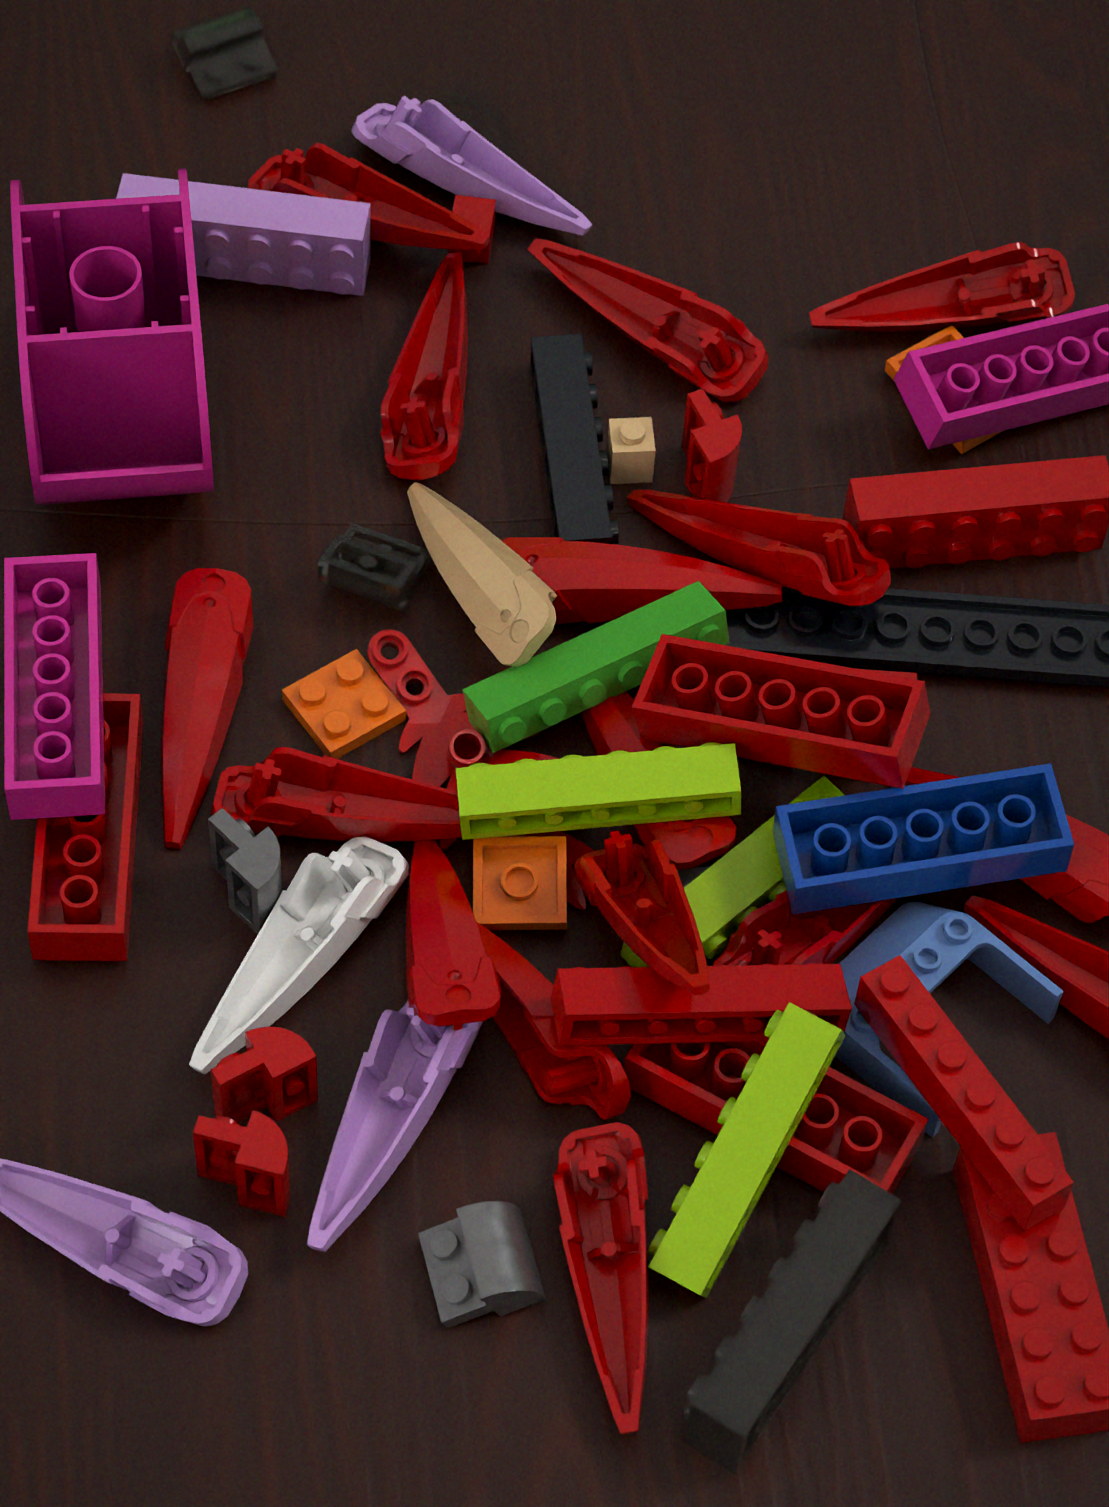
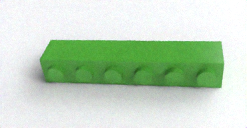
[462,581,730,753]

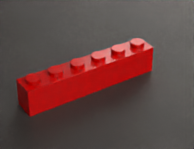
[854,955,1074,1231]
[550,963,852,1045]

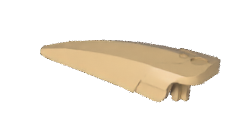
[407,482,557,667]

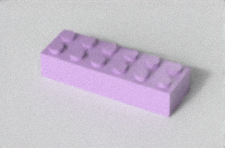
[116,173,371,296]

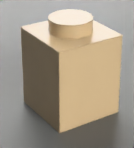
[606,417,656,484]

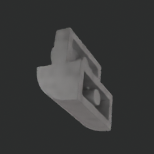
[208,808,282,934]
[418,1201,546,1328]

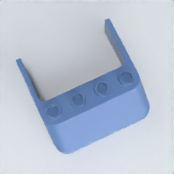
[835,902,1063,1138]

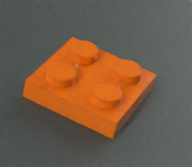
[281,649,406,759]
[473,836,567,930]

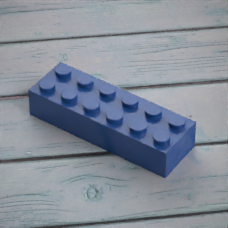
[773,763,1074,915]

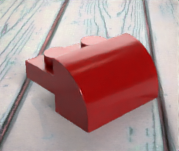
[681,388,742,502]
[211,1027,318,1122]
[193,1110,290,1217]

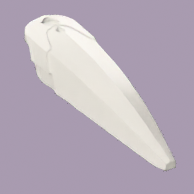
[189,836,409,1074]

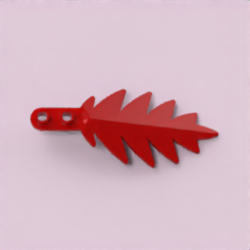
[367,629,594,912]

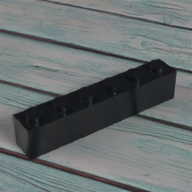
[530,334,619,545]

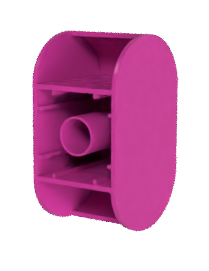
[10,169,214,505]

